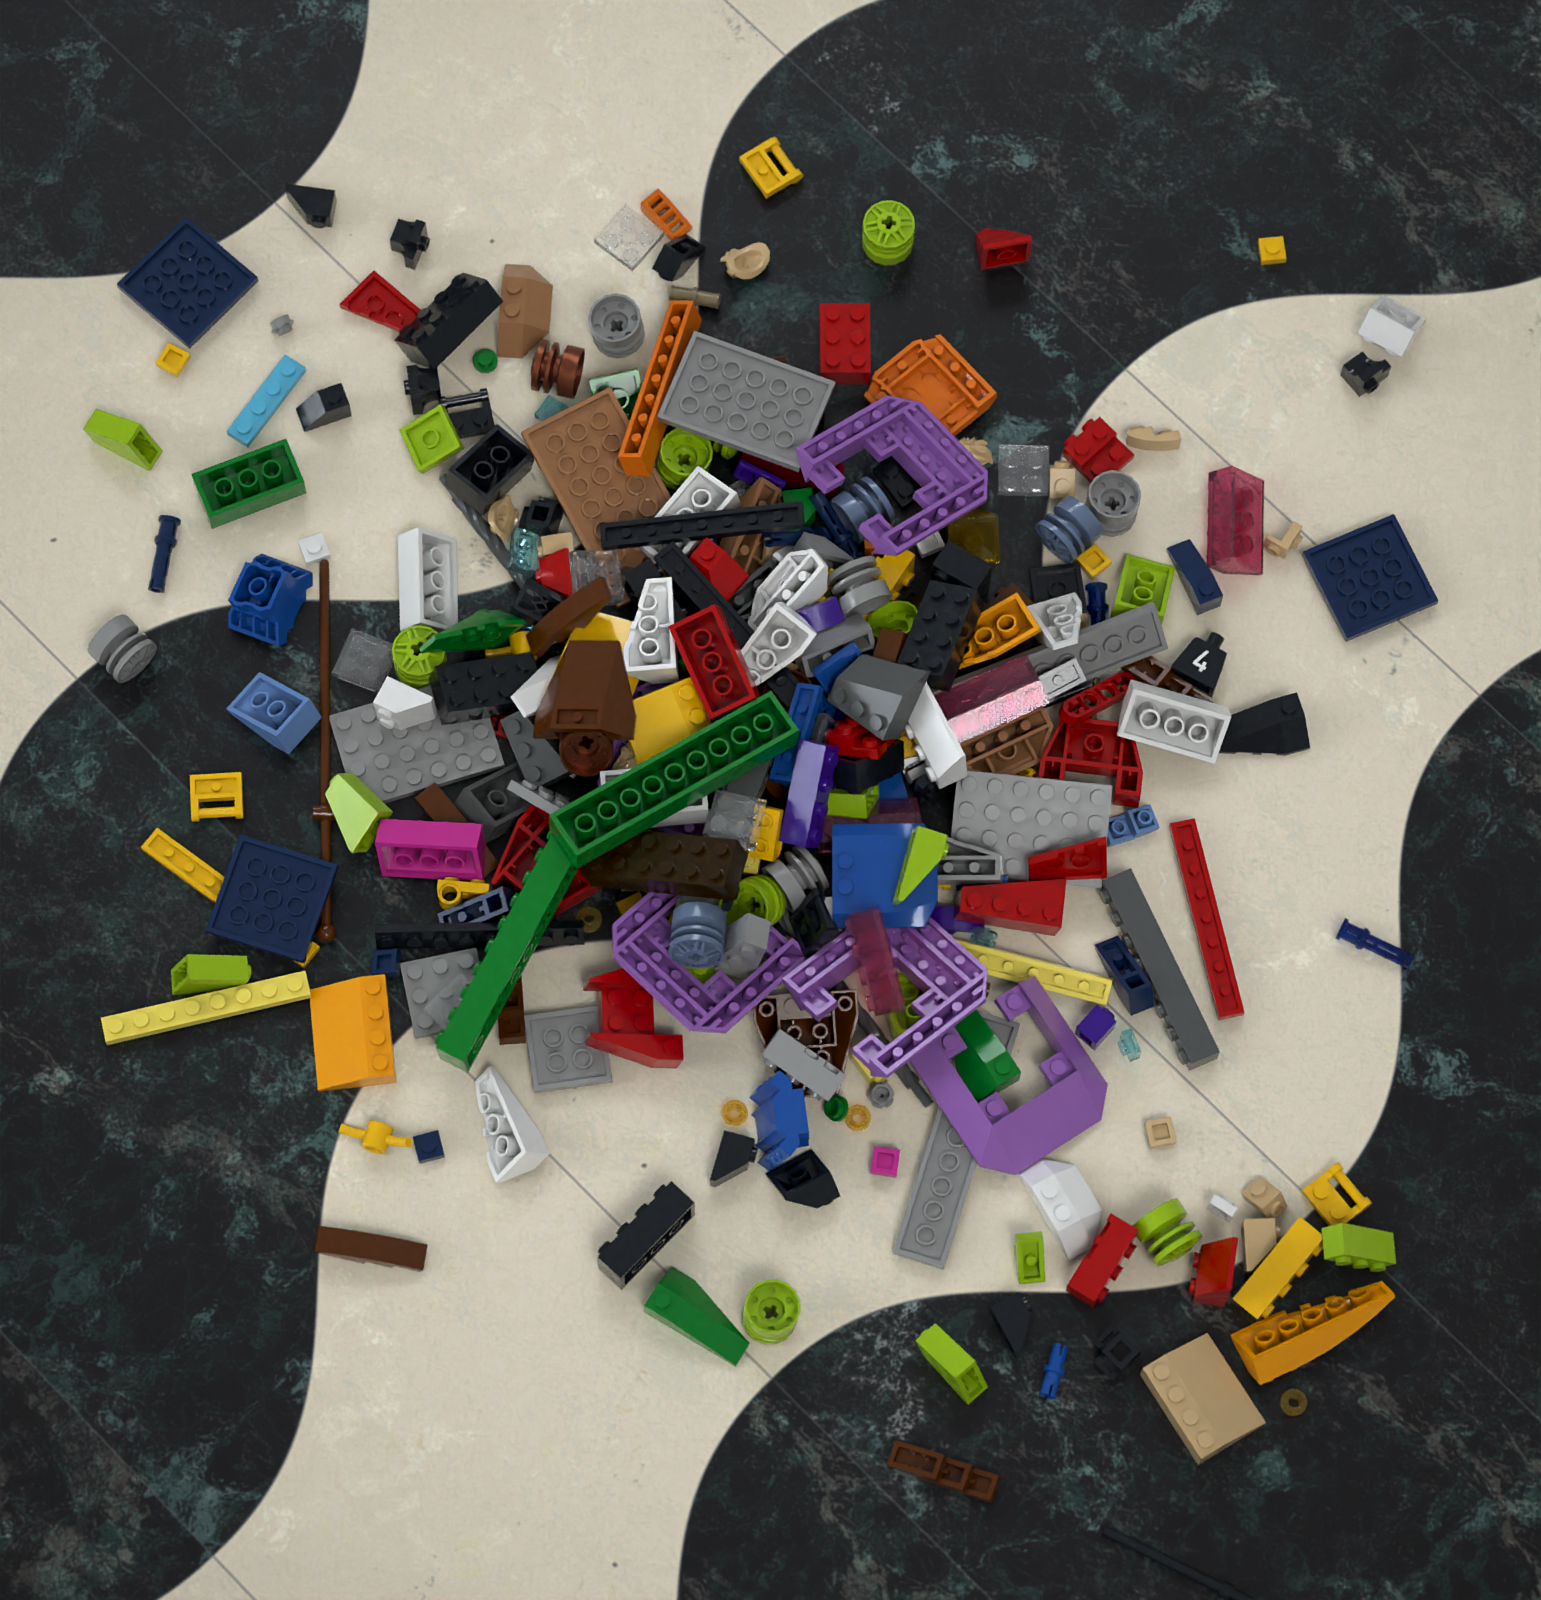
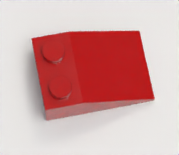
[1189,1237,1238,1307]

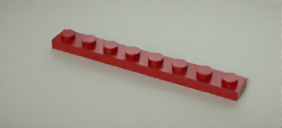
[1169,818,1245,1020]

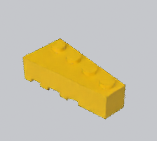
[863,550,915,621]

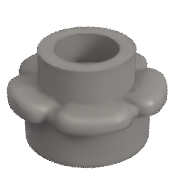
[270,314,294,336]
[868,1083,894,1109]

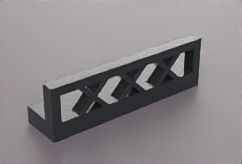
[509,578,570,642]

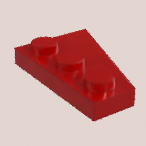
[340,270,421,332]
[1028,836,1107,881]

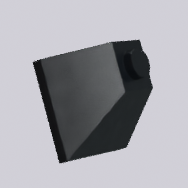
[765,1149,840,1209]

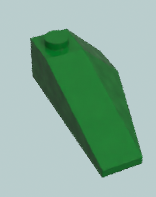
[419,608,525,653]
[954,1010,1021,1103]
[644,1267,750,1367]

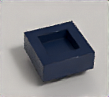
[371,948,401,978]
[413,1130,445,1164]

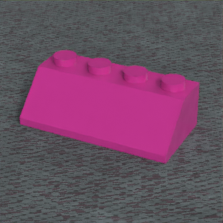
[375,819,485,881]

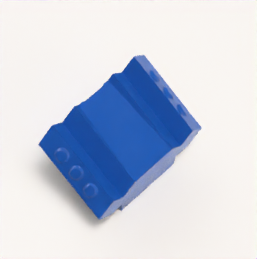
[228,554,313,647]
[749,1070,809,1171]

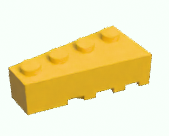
[1233,1217,1323,1320]

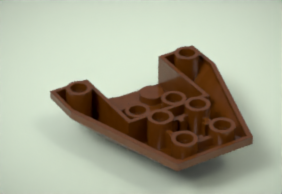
[533,640,637,740]
[753,989,859,1098]

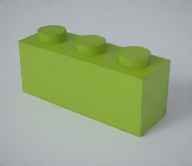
[1322,1223,1396,1272]

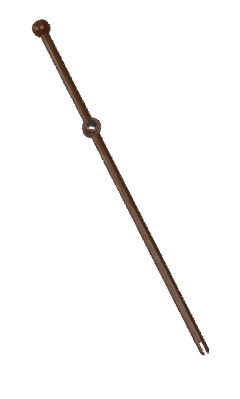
[312,559,337,943]

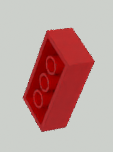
[668,604,761,722]

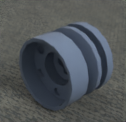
[829,476,895,544]
[1035,495,1103,564]
[669,902,727,969]

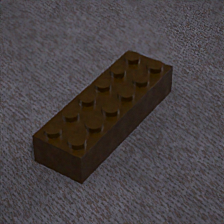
[581,831,747,901]

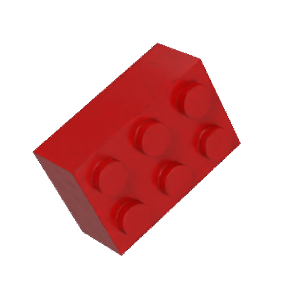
[819,303,871,385]

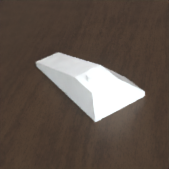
[624,577,679,684]
[1026,592,1082,650]
[741,602,817,686]
[511,655,561,718]
[475,1066,550,1183]

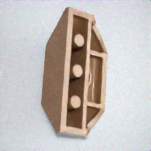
[498,264,553,358]
[719,477,782,576]
[959,704,1054,775]

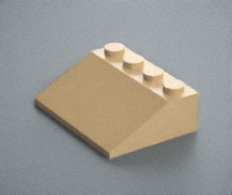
[1140,1333,1266,1465]

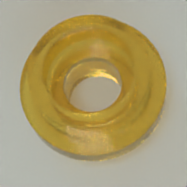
[576,907,602,933]
[722,1100,748,1127]
[845,1105,871,1131]
[1280,1389,1307,1416]

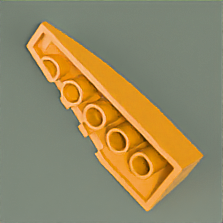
[959,592,1041,669]
[1230,1281,1395,1385]

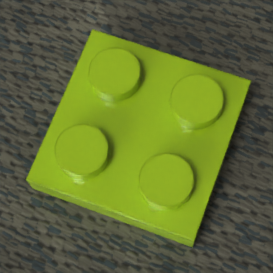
[399,404,464,474]

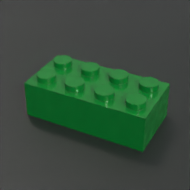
[191,439,307,529]

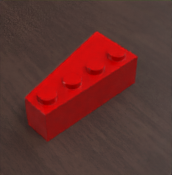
[954,878,1067,936]

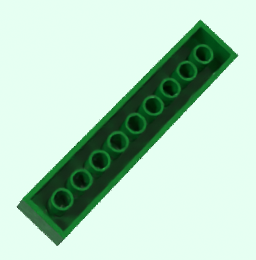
[549,691,799,869]
[435,830,580,1073]

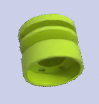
[862,200,915,265]
[656,428,713,491]
[867,600,918,644]
[392,625,448,690]
[718,874,786,926]
[1133,1198,1203,1267]
[741,1279,801,1345]

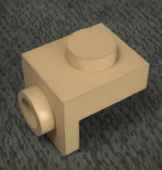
[1049,461,1075,499]
[1263,521,1303,559]
[1242,1176,1288,1219]

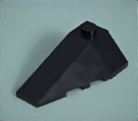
[1219,692,1310,756]

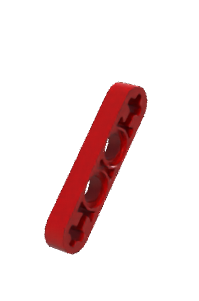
[1058,672,1137,725]

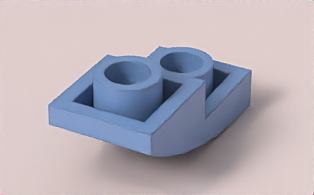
[1107,805,1160,847]

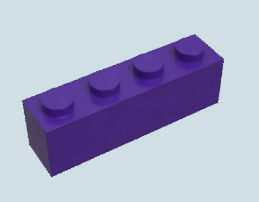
[779,739,839,848]

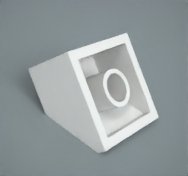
[1358,295,1427,357]
[373,676,437,730]

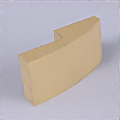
[1126,426,1181,451]

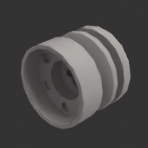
[588,293,645,358]
[1085,470,1141,537]
[827,556,892,618]
[87,614,157,683]
[762,845,829,913]

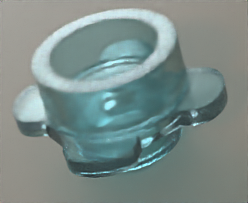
[970,927,998,947]

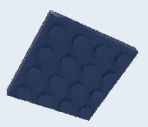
[117,217,258,349]
[1302,514,1439,642]
[205,834,339,963]

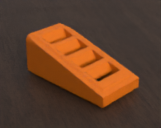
[641,189,693,241]

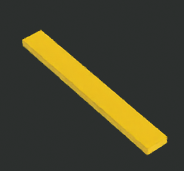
[141,828,320,968]

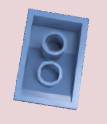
[226,672,322,754]

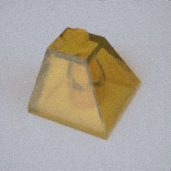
[946,508,1000,563]

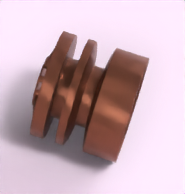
[531,339,585,399]
[559,732,614,777]

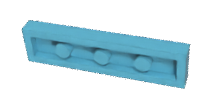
[227,355,306,448]

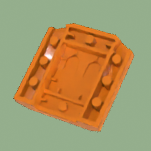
[864,334,997,437]

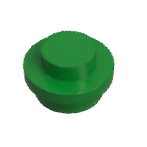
[473,349,498,373]
[824,1095,848,1122]

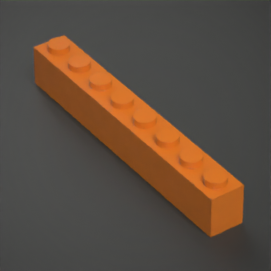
[618,300,702,476]

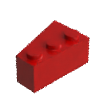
[1066,1213,1138,1307]

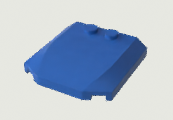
[832,823,938,929]

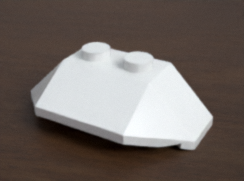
[747,549,828,632]
[1017,1159,1102,1262]

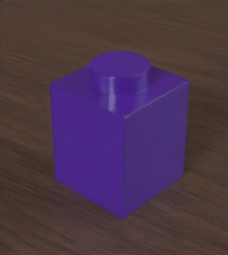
[1075,1005,1117,1051]

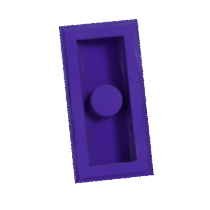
[733,460,787,490]

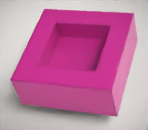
[870,1146,900,1178]

